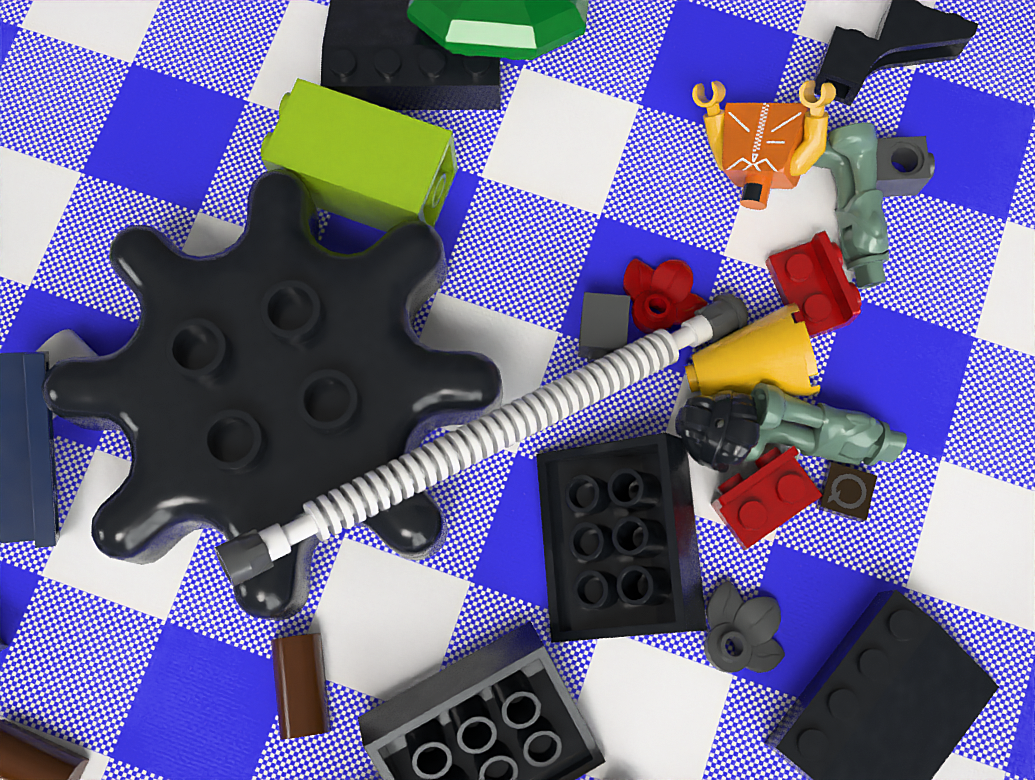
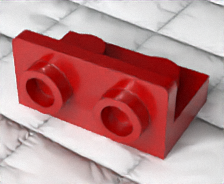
[765,231,862,339]
[711,446,823,550]

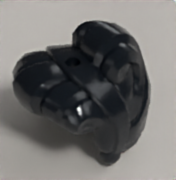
[675,389,760,473]

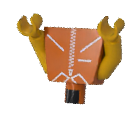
[692,80,836,210]

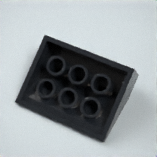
[320,0,501,110]
[536,432,707,643]
[764,590,999,780]
[358,621,606,780]

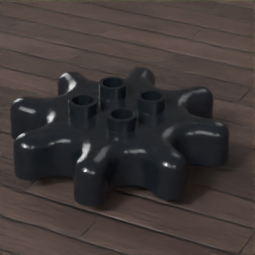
[41,169,503,621]

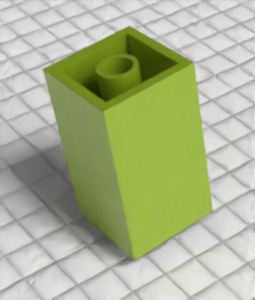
[261,78,458,232]

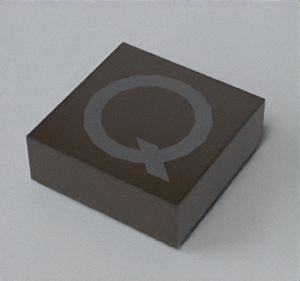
[816,462,877,522]

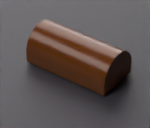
[271,633,331,740]
[0,719,89,780]

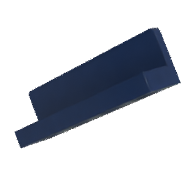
[0,351,60,548]

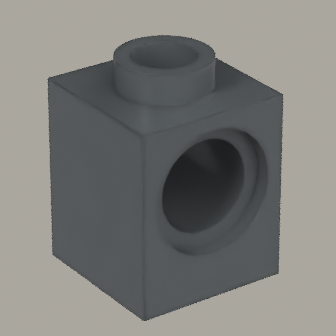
[876,136,935,197]
[578,292,630,363]

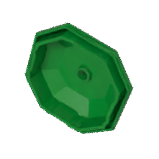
[407,0,589,60]

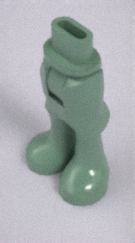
[813,122,889,289]
[744,383,907,466]

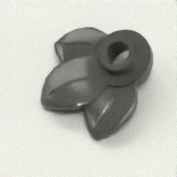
[704,581,785,673]

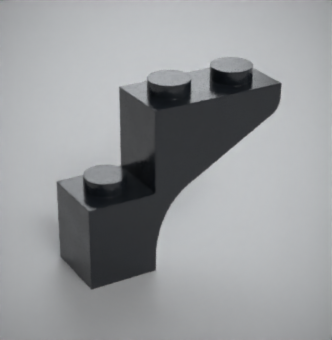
[814,0,979,106]

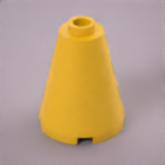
[684,303,820,396]

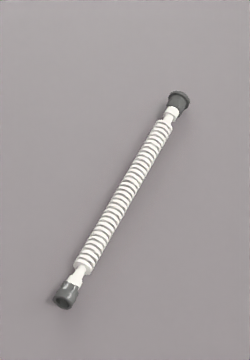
[214,292,748,587]

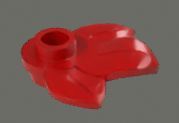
[623,258,708,334]

